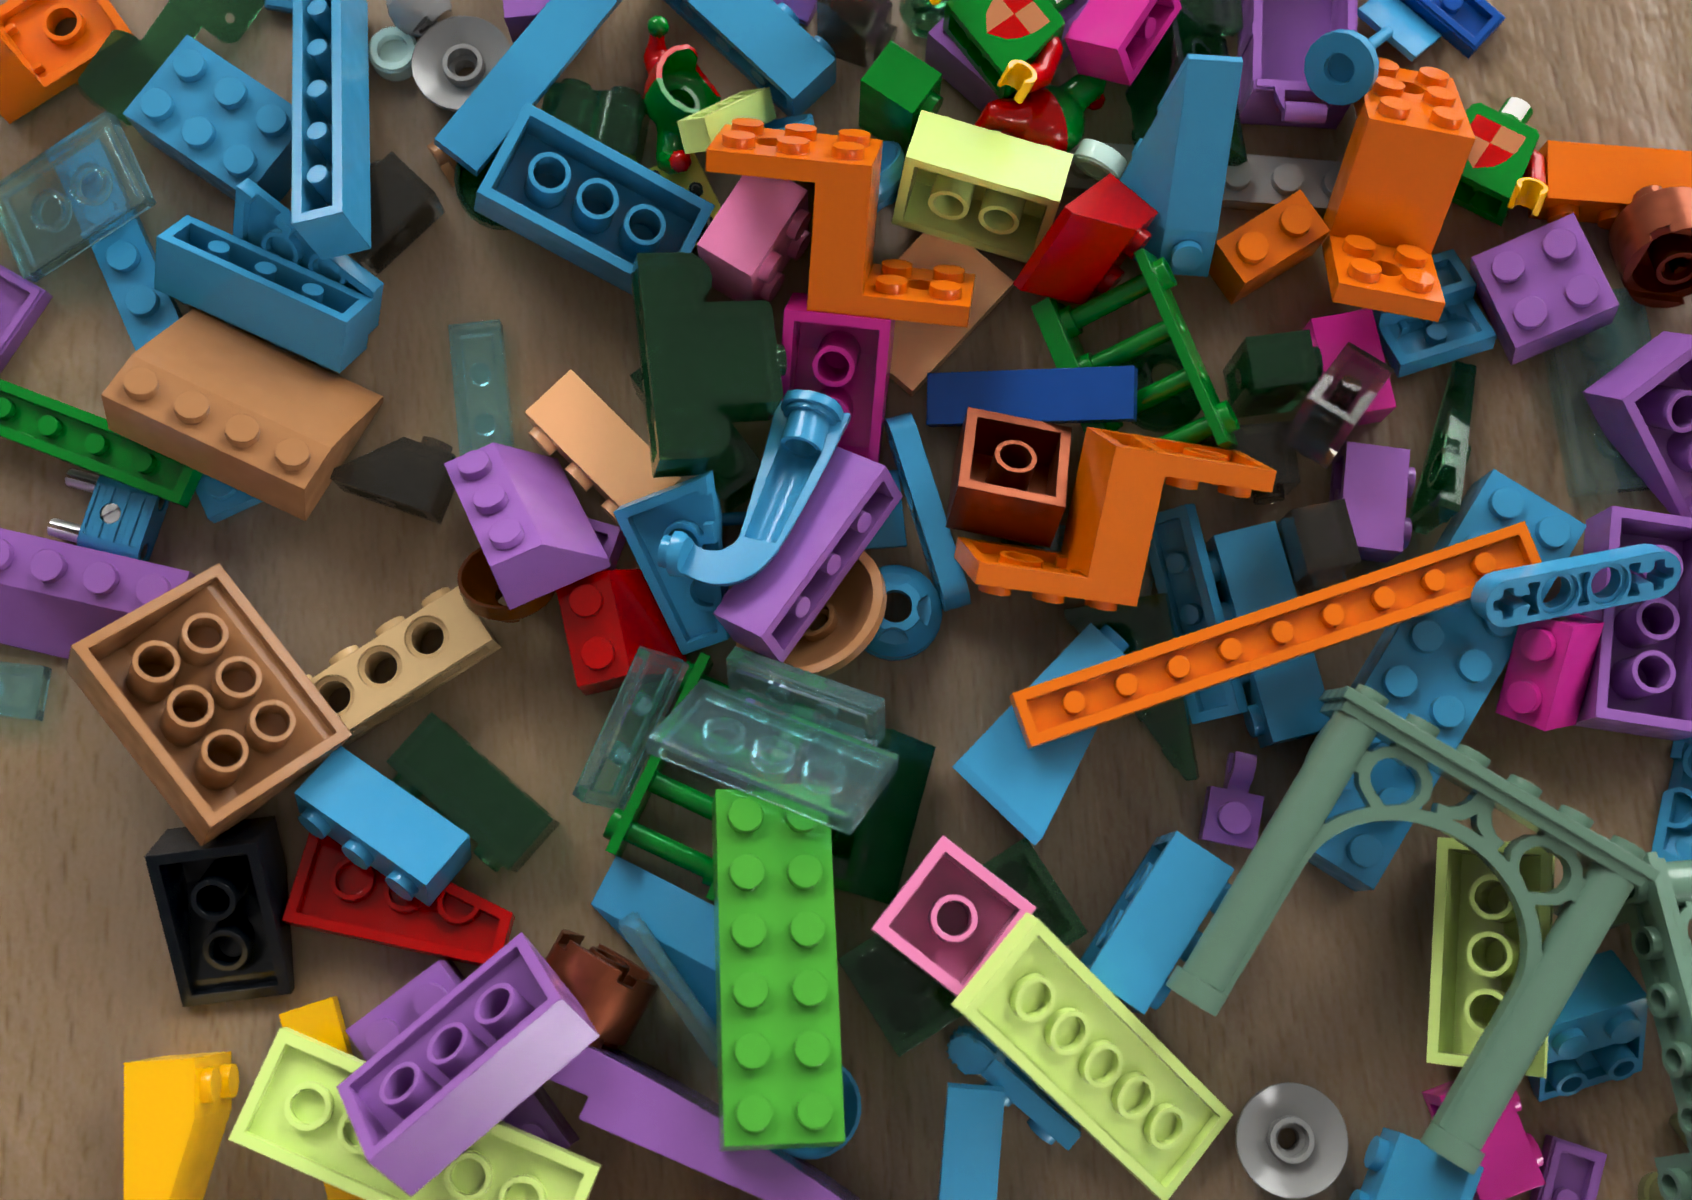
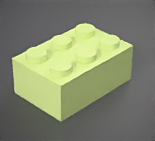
[891,110,1073,263]

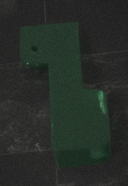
[76,0,265,128]

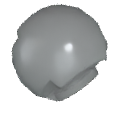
[386,0,452,38]

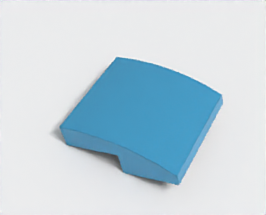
[1365,249,1497,378]

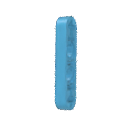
[884,412,971,612]
[1470,543,1681,627]

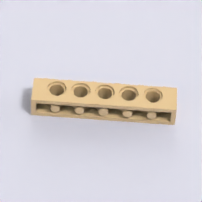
[307,586,502,769]

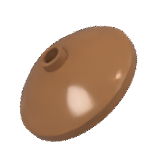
[735,551,887,682]

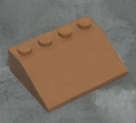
[101,308,384,521]
[66,563,352,847]

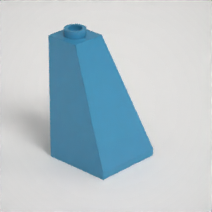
[952,623,1129,846]

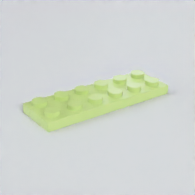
[951,912,1233,1200]
[228,1027,602,1200]

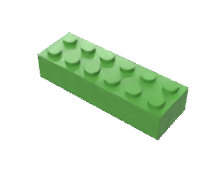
[712,788,845,1151]

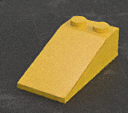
[123,1051,239,1200]

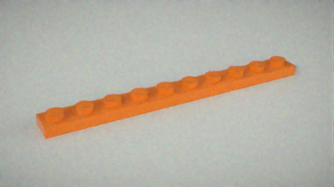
[1009,521,1542,749]

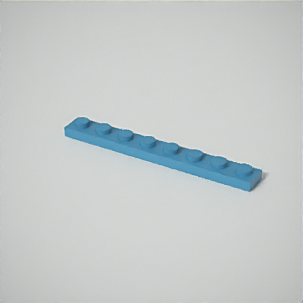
[54,139,263,523]

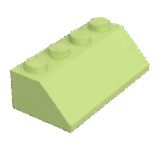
[1426,837,1555,1078]

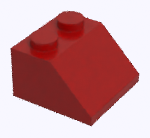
[1013,173,1159,305]
[556,569,687,696]

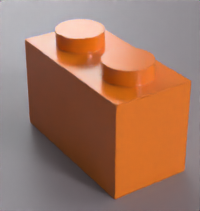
[1209,189,1330,305]

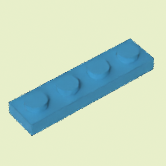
[1148,504,1248,725]

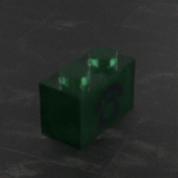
[1223,329,1323,418]

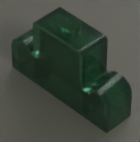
[631,252,787,478]

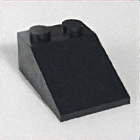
[145,816,295,1007]

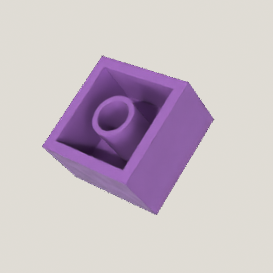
[1469,213,1620,366]

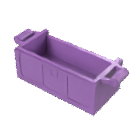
[1236,0,1358,129]

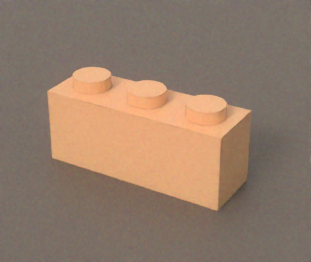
[525,369,682,526]

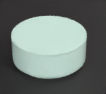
[368,27,417,81]
[1073,139,1127,181]

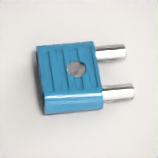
[47,469,169,562]

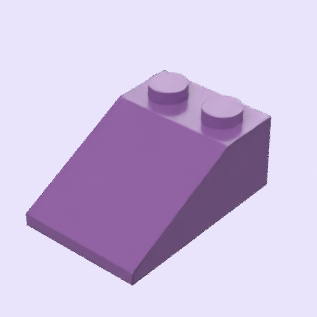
[1582,331,1692,518]

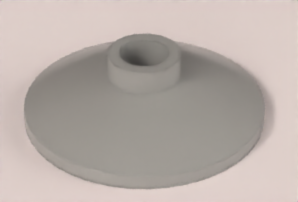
[412,16,510,112]
[1235,1082,1348,1199]

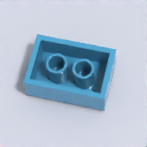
[123,34,292,202]
[1080,831,1235,1015]

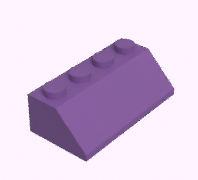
[0,528,196,659]
[337,932,600,1197]

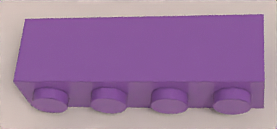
[713,447,903,665]

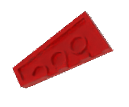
[282,832,515,966]

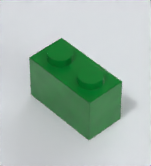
[859,40,944,157]

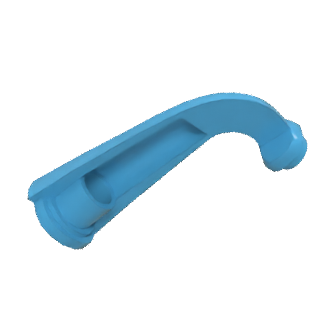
[657,389,851,586]

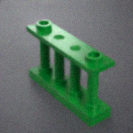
[1030,248,1240,449]
[603,652,819,901]

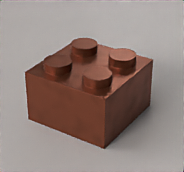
[946,407,1072,548]

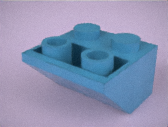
[1528,950,1648,1102]

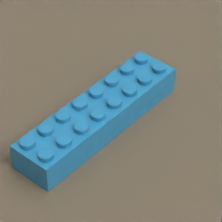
[1264,469,1587,892]

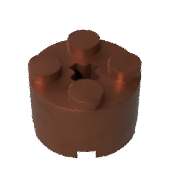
[1608,185,1692,308]
[545,929,660,1050]

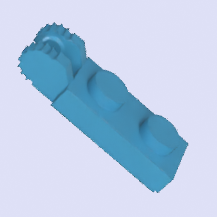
[946,1024,1082,1151]

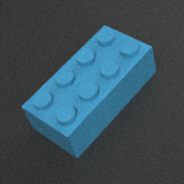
[474,101,715,310]

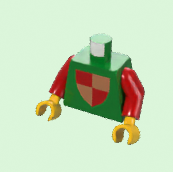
[929,0,1075,104]
[1452,97,1549,226]

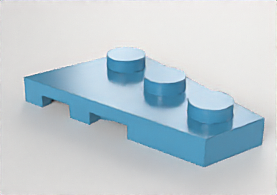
[233,178,384,333]
[613,470,730,655]

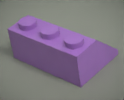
[444,442,611,610]

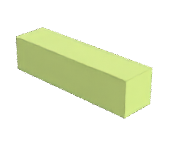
[677,87,776,154]

